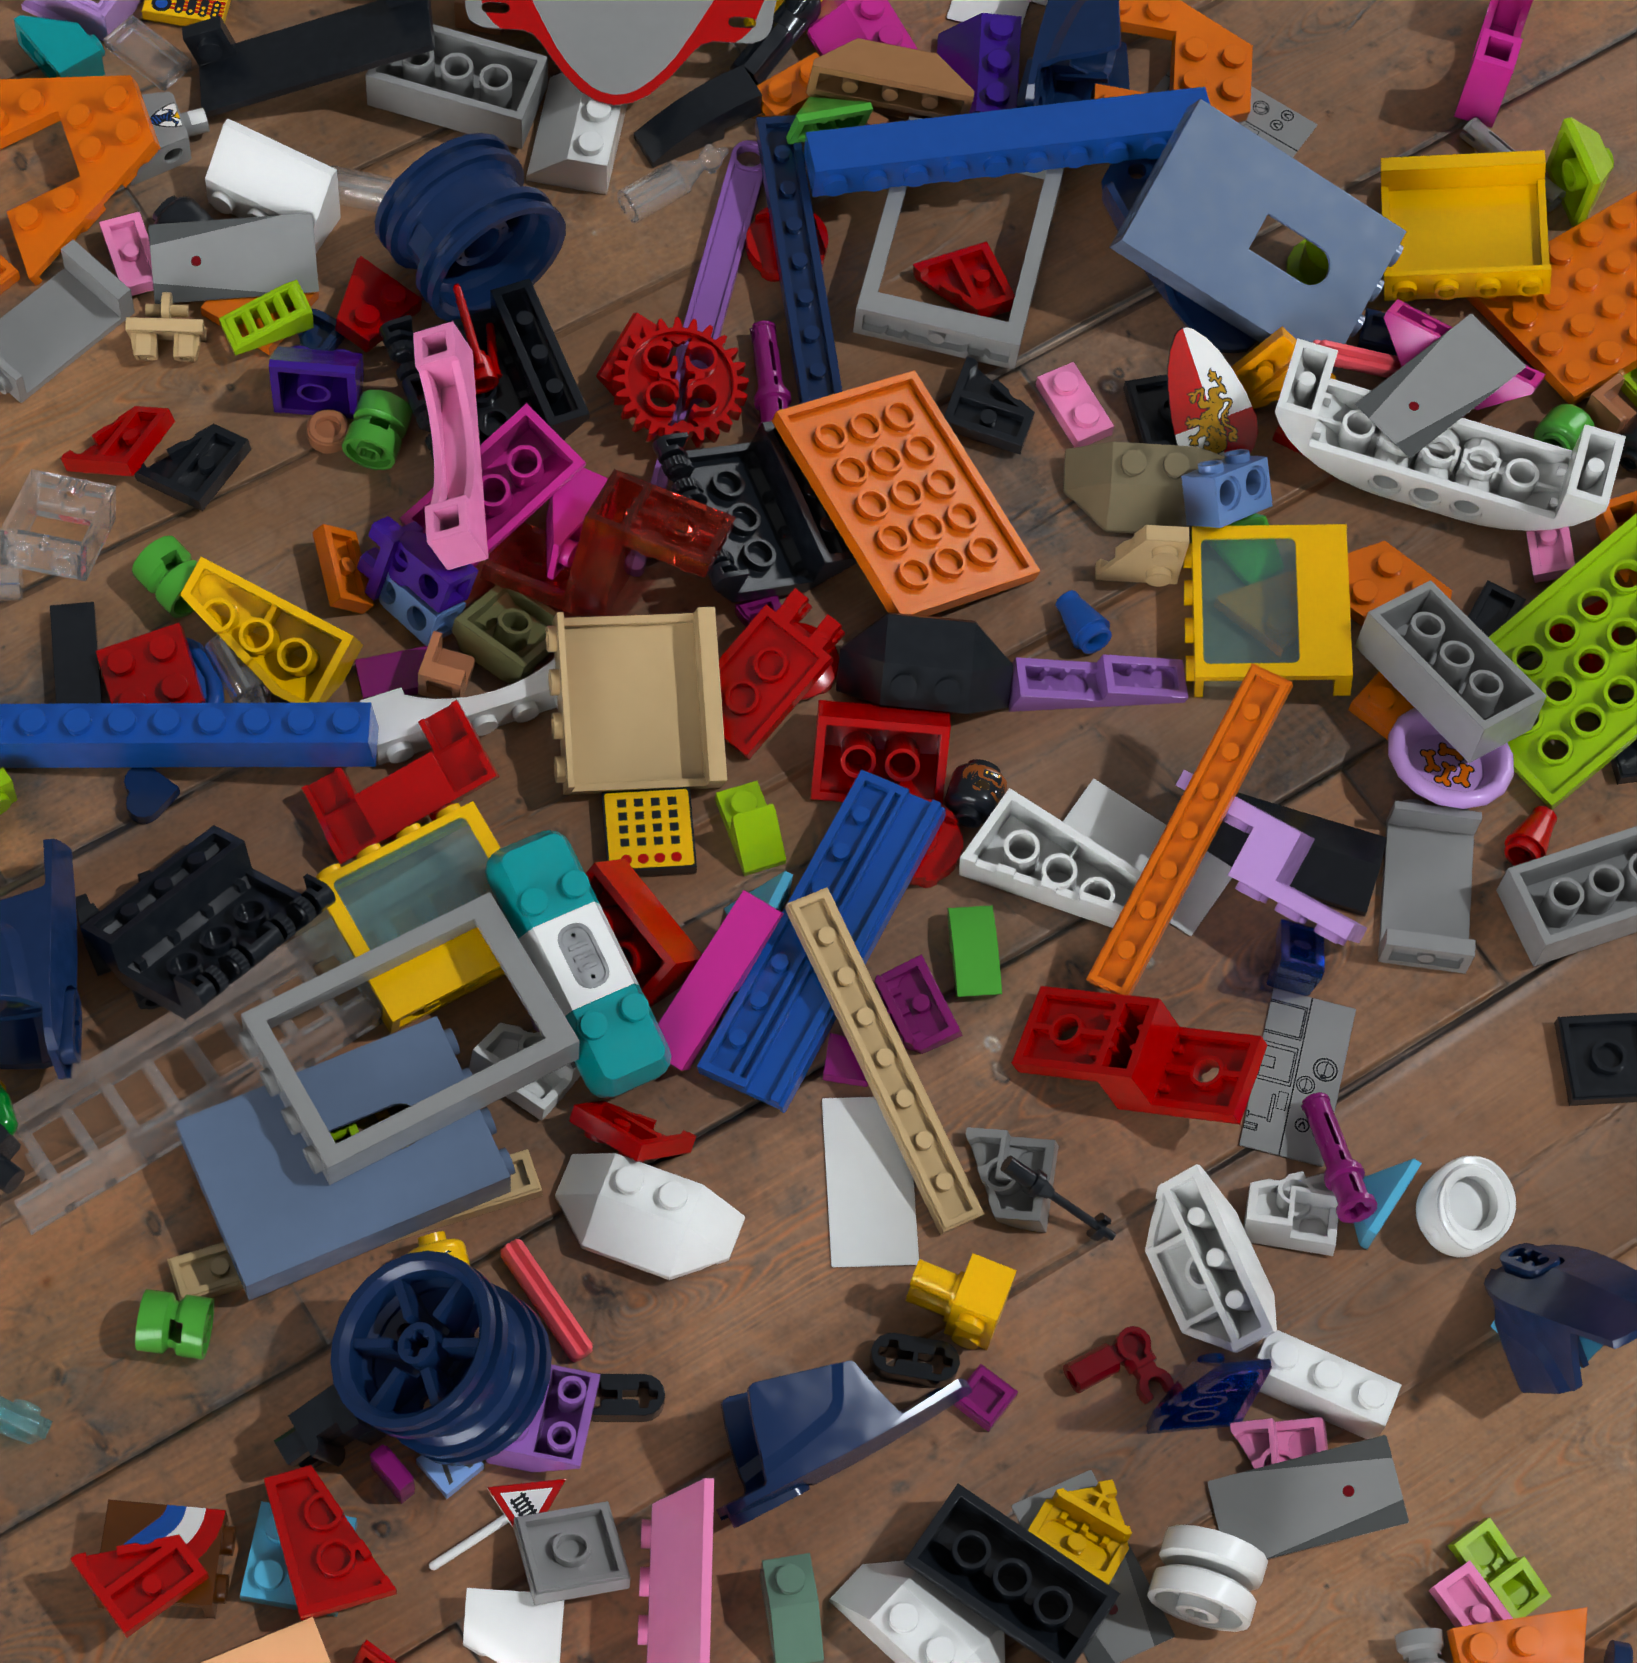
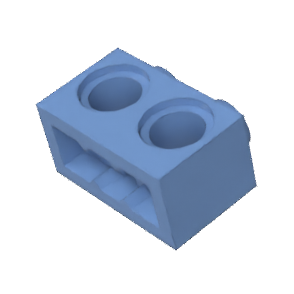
[1181,449,1273,528]

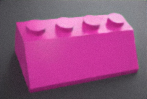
[399,403,586,567]

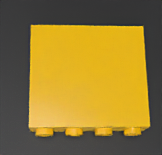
[1381,150,1552,302]

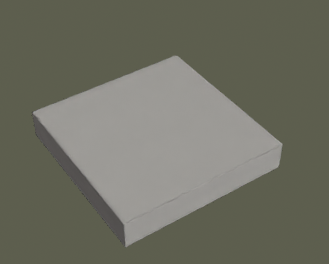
[513,1501,631,1605]

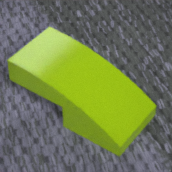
[1447,1517,1552,1618]

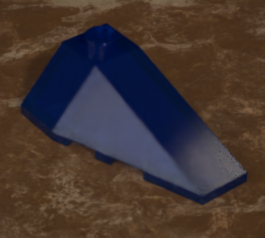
[1146,1353,1272,1434]

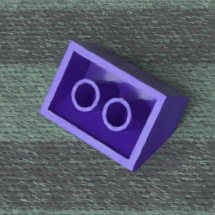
[937,13,1022,113]

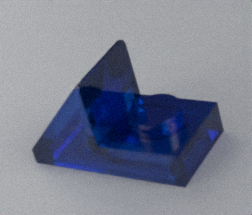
[1266,919,1325,996]

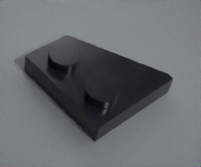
[944,356,1035,455]
[134,423,252,511]

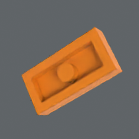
[757,52,820,117]
[312,524,374,614]

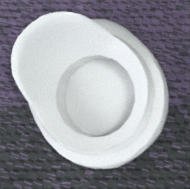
[1416,1156,1516,1257]

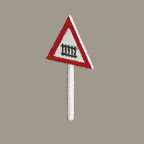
[429,1479,566,1571]

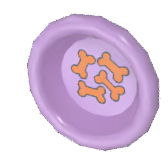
[1388,707,1514,809]

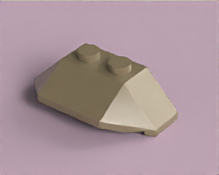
[1063,441,1224,537]

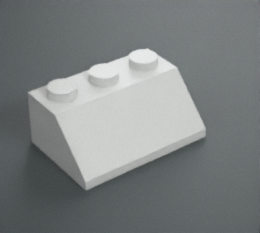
[526,73,627,195]
[205,119,341,253]

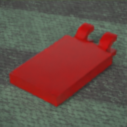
[719,588,845,760]

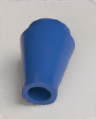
[1055,590,1112,654]

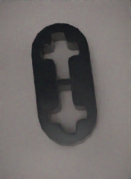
[870,1333,960,1388]
[591,1374,665,1422]

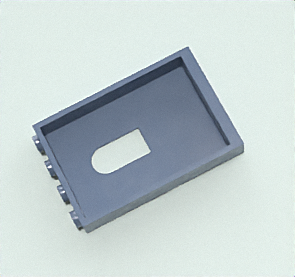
[1109,99,1407,372]
[175,1016,516,1301]

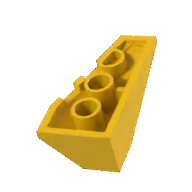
[180,557,363,703]

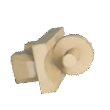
[125,292,207,362]

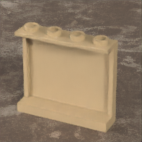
[546,607,727,795]

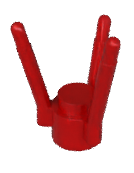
[453,284,502,394]

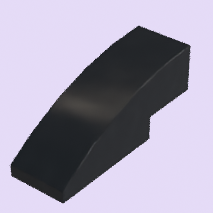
[634,65,762,168]

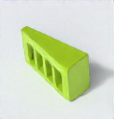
[219,280,314,356]

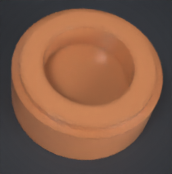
[307,409,349,454]

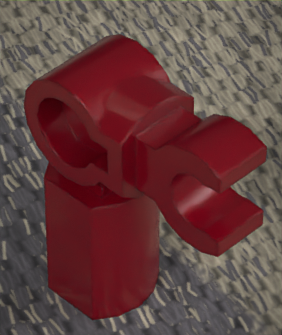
[1063,1326,1175,1405]

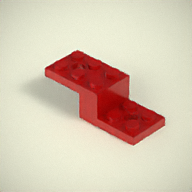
[1011,986,1268,1125]

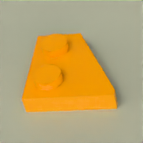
[1231,326,1336,409]

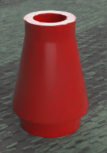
[1504,806,1557,866]

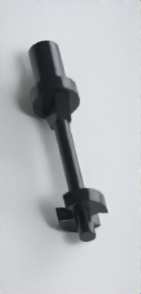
[1000,1155,1116,1241]

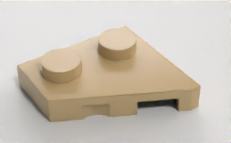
[1095,525,1189,587]

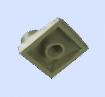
[452,576,557,684]

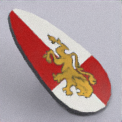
[1167,327,1258,456]

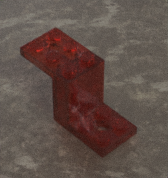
[480,469,736,617]

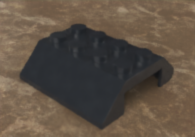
[379,278,590,462]
[652,421,857,603]
[80,825,336,1020]

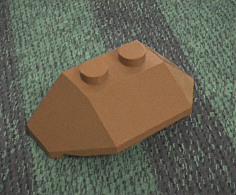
[806,38,974,123]

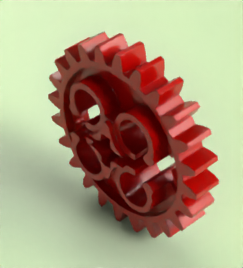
[611,317,749,449]

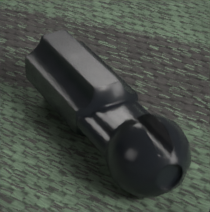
[730,0,822,86]

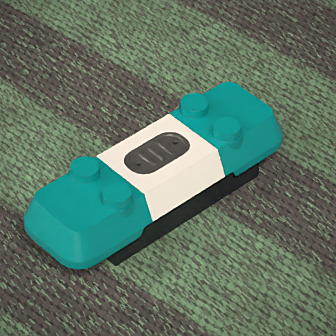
[485,830,671,1099]

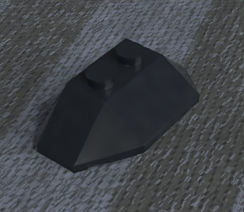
[836,612,1013,714]

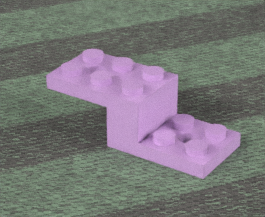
[1176,770,1367,946]

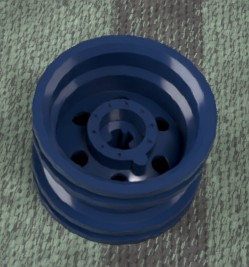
[374,133,566,322]
[330,1251,552,1466]

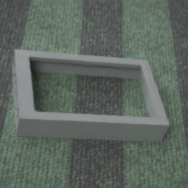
[853,116,1064,370]
[238,892,579,1185]

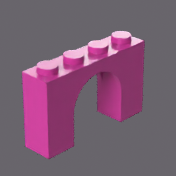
[1454,0,1533,128]

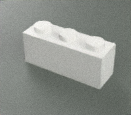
[1244,1330,1402,1439]

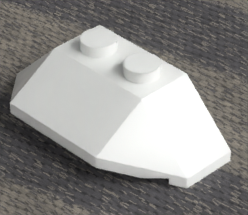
[555,1153,745,1280]
[1145,1164,1277,1353]
[829,1560,1005,1663]

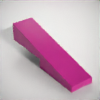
[658,890,784,1071]

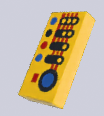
[142,0,231,26]

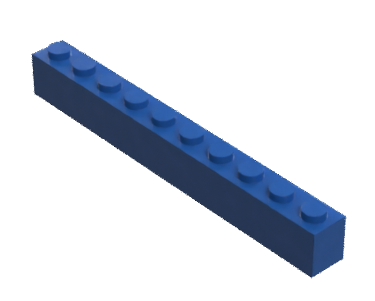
[803,87,1210,197]
[0,702,379,768]

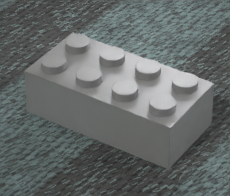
[365,24,548,149]
[1355,580,1547,763]
[1496,826,1637,967]

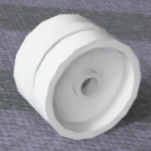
[1147,1525,1268,1632]

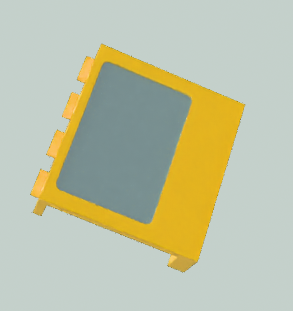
[1183,524,1353,697]
[316,801,505,1034]

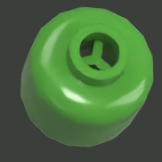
[1533,404,1595,451]

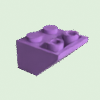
[486,1364,601,1473]

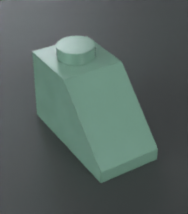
[759,1553,824,1663]

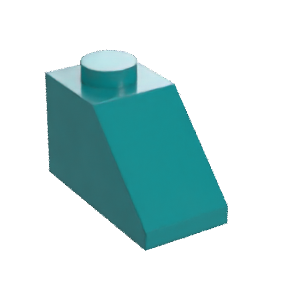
[14,15,105,78]

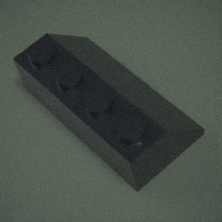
[904,1483,1121,1663]

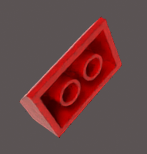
[811,700,951,805]
[585,859,702,1007]

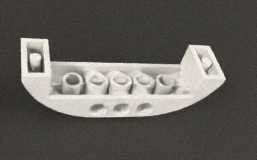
[1275,338,1626,531]

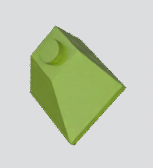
[1546,117,1614,228]

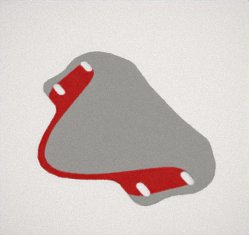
[465,0,777,106]

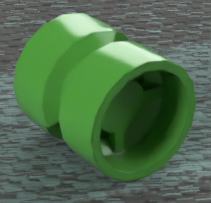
[342,389,413,470]
[132,535,197,618]
[135,1289,214,1359]

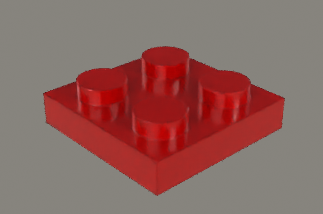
[96,622,206,703]

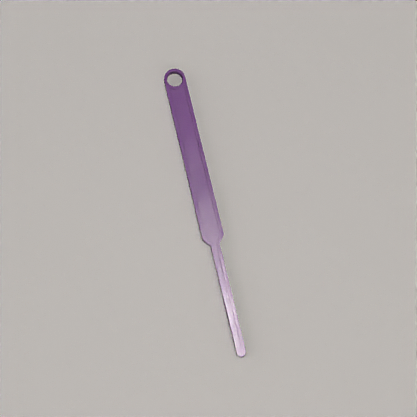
[628,140,763,577]

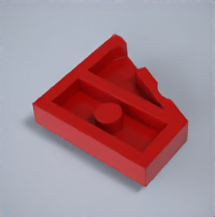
[335,256,422,352]
[60,406,175,476]
[70,1534,209,1638]

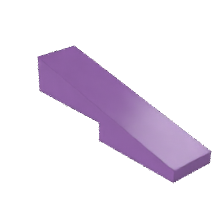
[1009,654,1188,712]

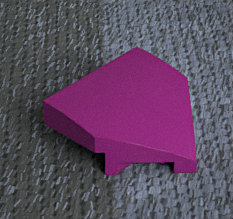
[874,954,963,1054]

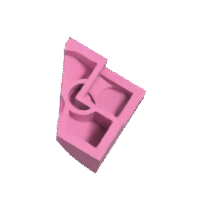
[1230,1417,1328,1469]

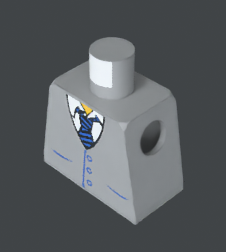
[130,91,210,185]

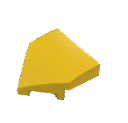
[1028,1479,1132,1585]

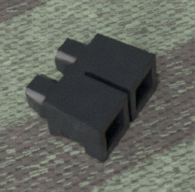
[274,1384,387,1469]

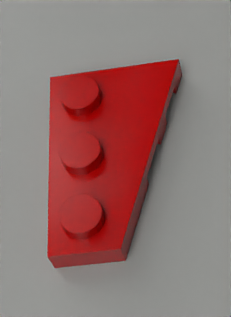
[264,1465,397,1621]

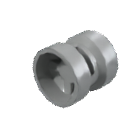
[1395,1628,1447,1663]

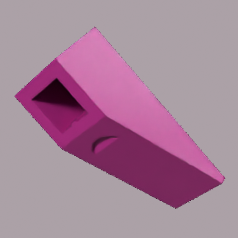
[546,468,618,580]

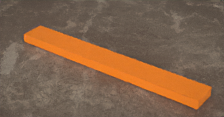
[1086,663,1293,995]

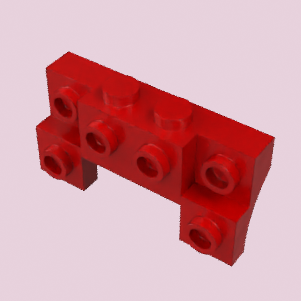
[302,700,500,865]

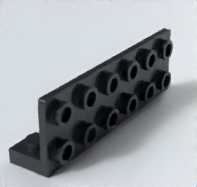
[182,0,435,118]

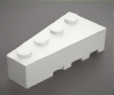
[959,788,1142,928]

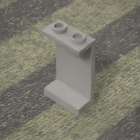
[0,239,135,403]
[1378,799,1482,974]

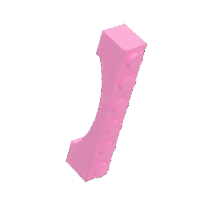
[413,321,488,570]

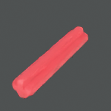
[1312,339,1401,378]
[500,1239,593,1362]

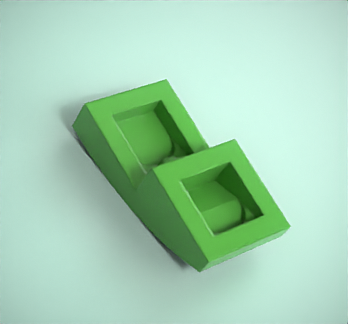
[947,905,1002,997]

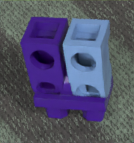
[357,516,479,646]

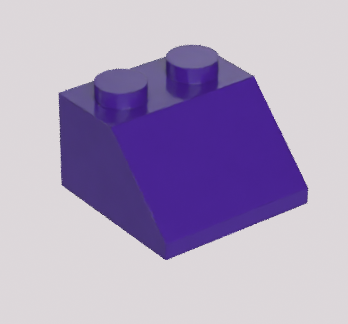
[269,345,364,419]

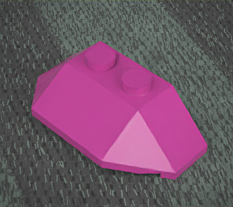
[807,0,918,56]
[1384,299,1545,410]

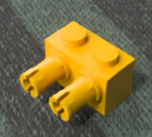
[905,1253,1017,1350]

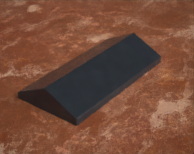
[1207,793,1387,917]

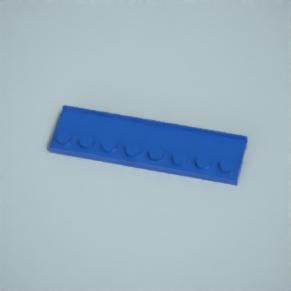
[697,769,946,1113]

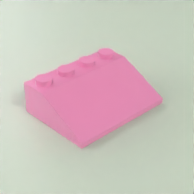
[637,1478,714,1663]

